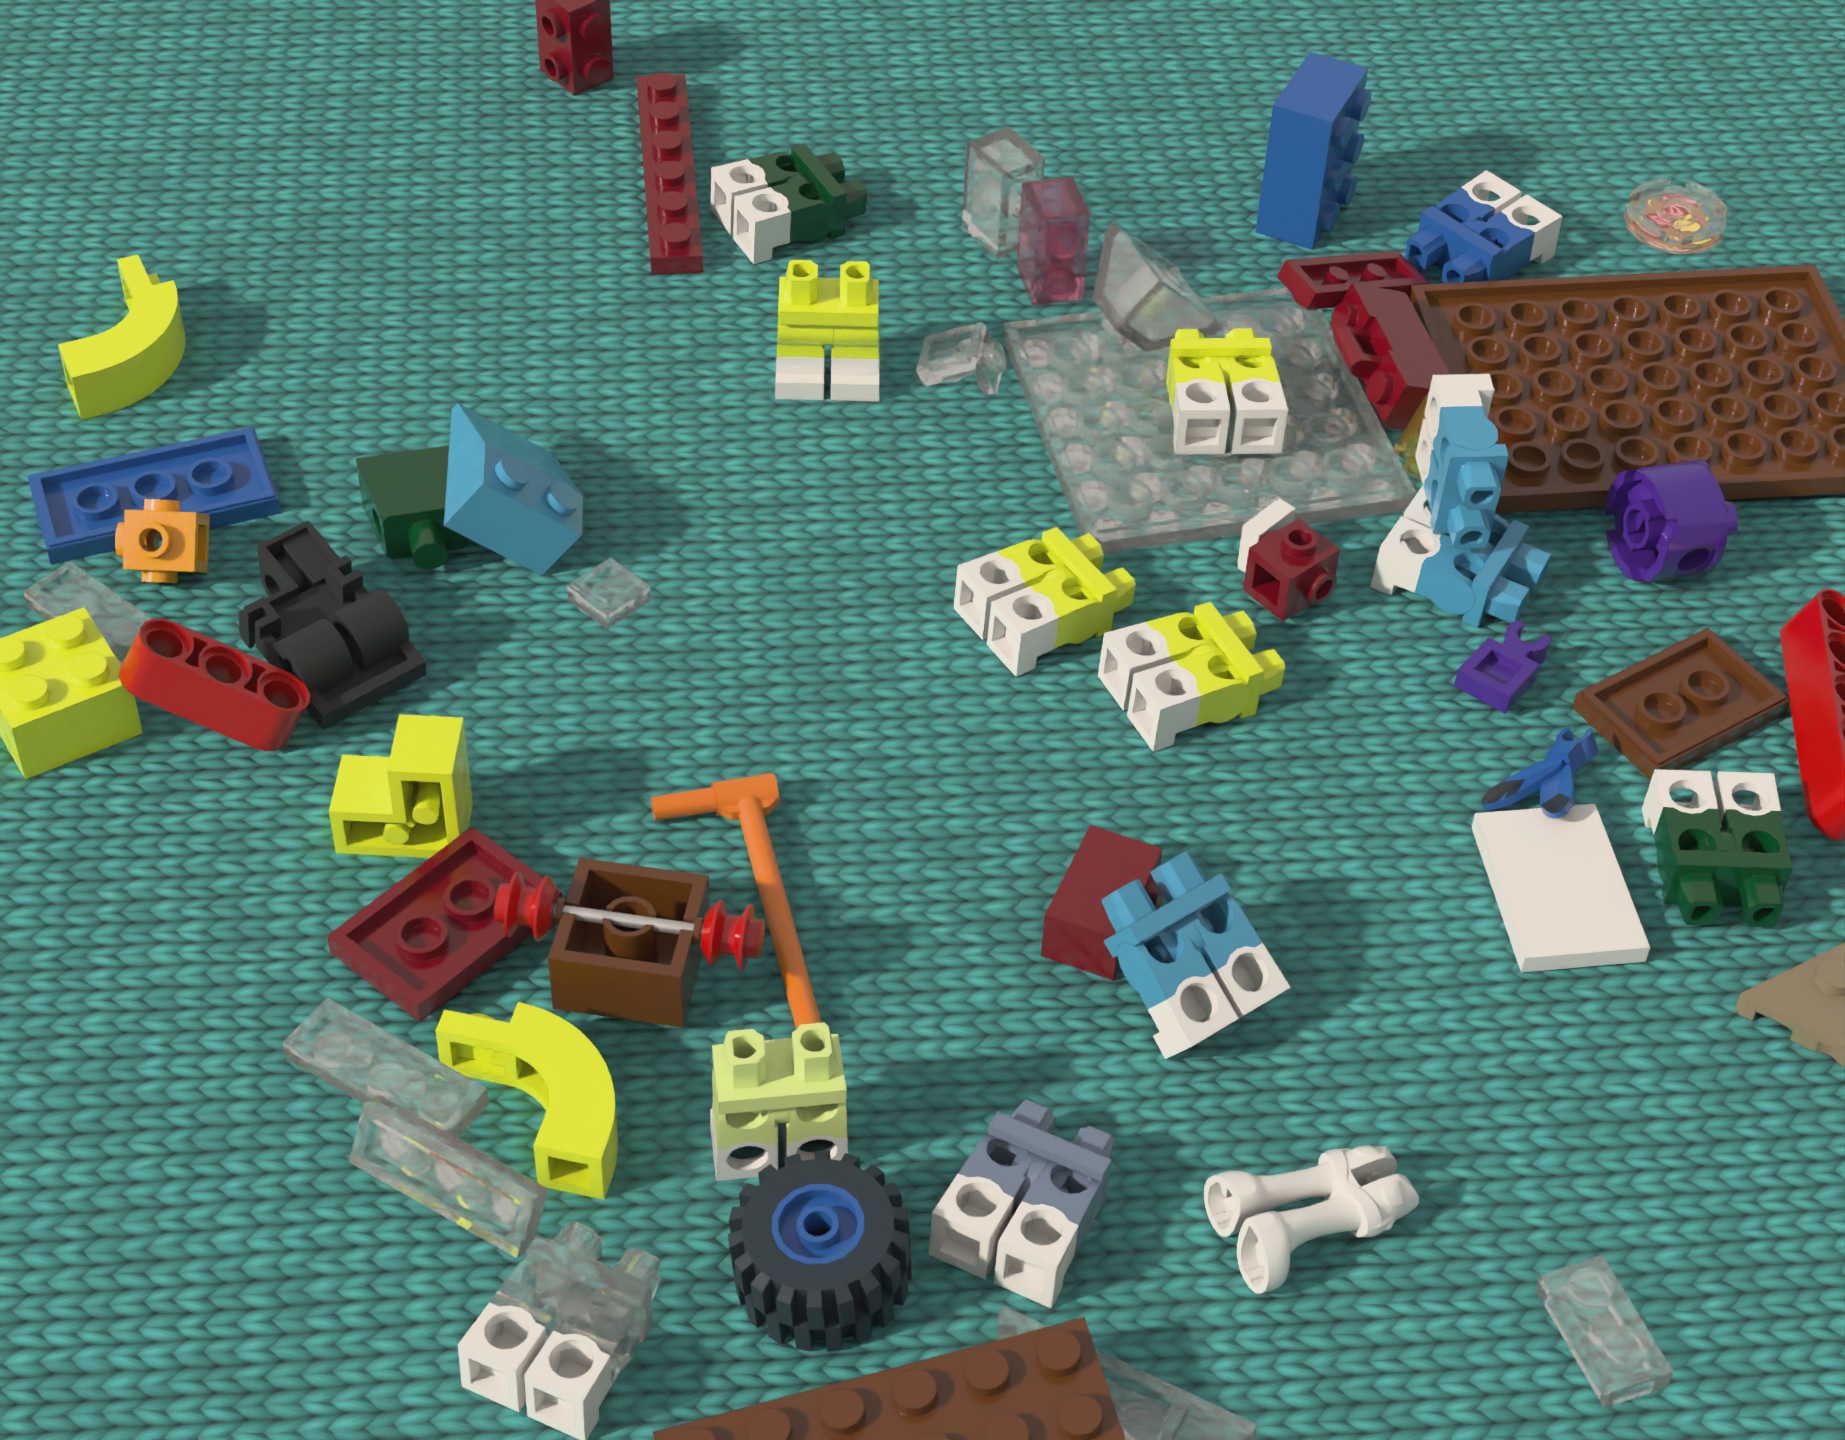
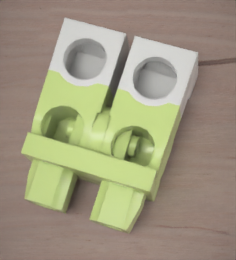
[710,1022,848,1181]

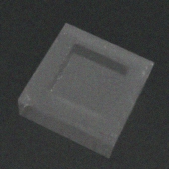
[567,557,651,629]

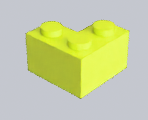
[329,714,473,858]

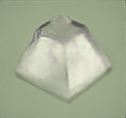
[1092,221,1223,352]

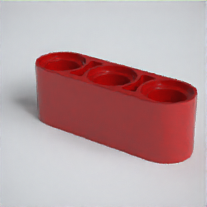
[119,619,310,751]

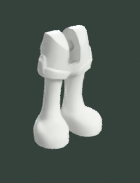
[1204,1145,1419,1294]

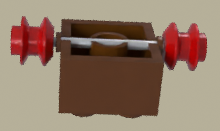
[494,857,765,1028]

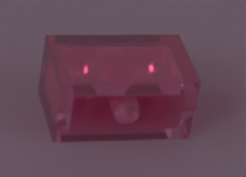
[1016,177,1090,306]

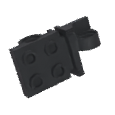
[238,520,426,730]

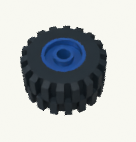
[728,1151,912,1352]

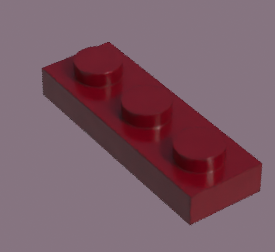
[1277,251,1429,310]

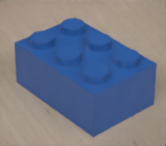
[1255,52,1371,250]

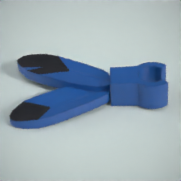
[1481,727,1598,819]

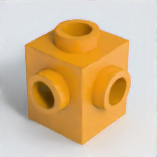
[115,499,210,583]

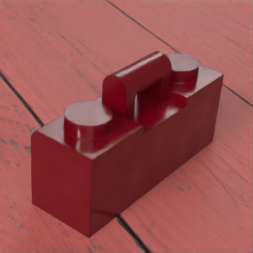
[1330,282,1451,434]

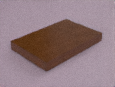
[1572,628,1790,780]

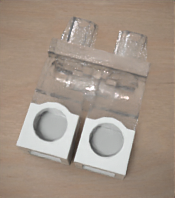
[457,1221,661,1440]

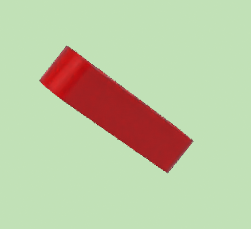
[1780,588,1845,842]

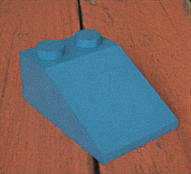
[444,403,583,576]

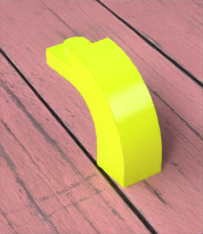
[58,254,186,420]
[435,1002,618,1200]

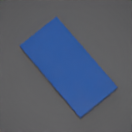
[27,427,281,565]

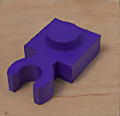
[1454,620,1551,714]

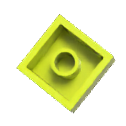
[0,607,143,780]

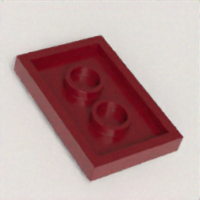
[327,826,563,1022]

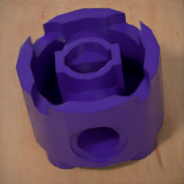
[1605,459,1738,582]

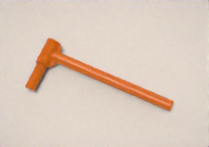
[651,773,822,1029]

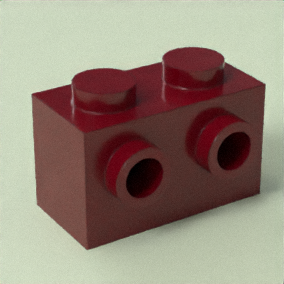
[535,0,614,96]

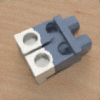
[928,1100,1114,1308]

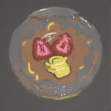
[1624,178,1728,254]

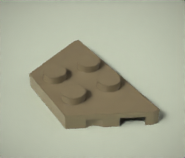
[1735,943,1845,1067]

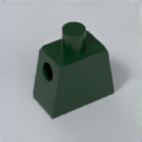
[356,445,469,569]

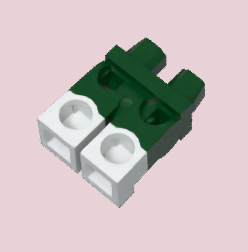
[710,143,867,265]
[1642,769,1793,927]

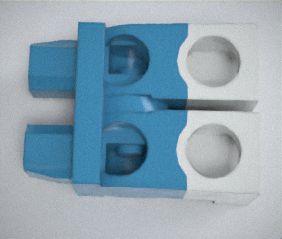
[1415,374,1509,549]
[1370,486,1552,628]
[1101,851,1291,1059]

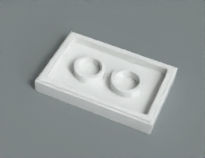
[1471,804,1650,973]

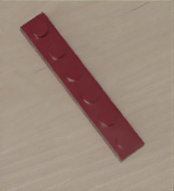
[636,73,703,275]

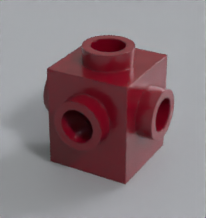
[1243,518,1340,622]

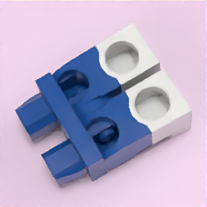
[1405,170,1562,283]

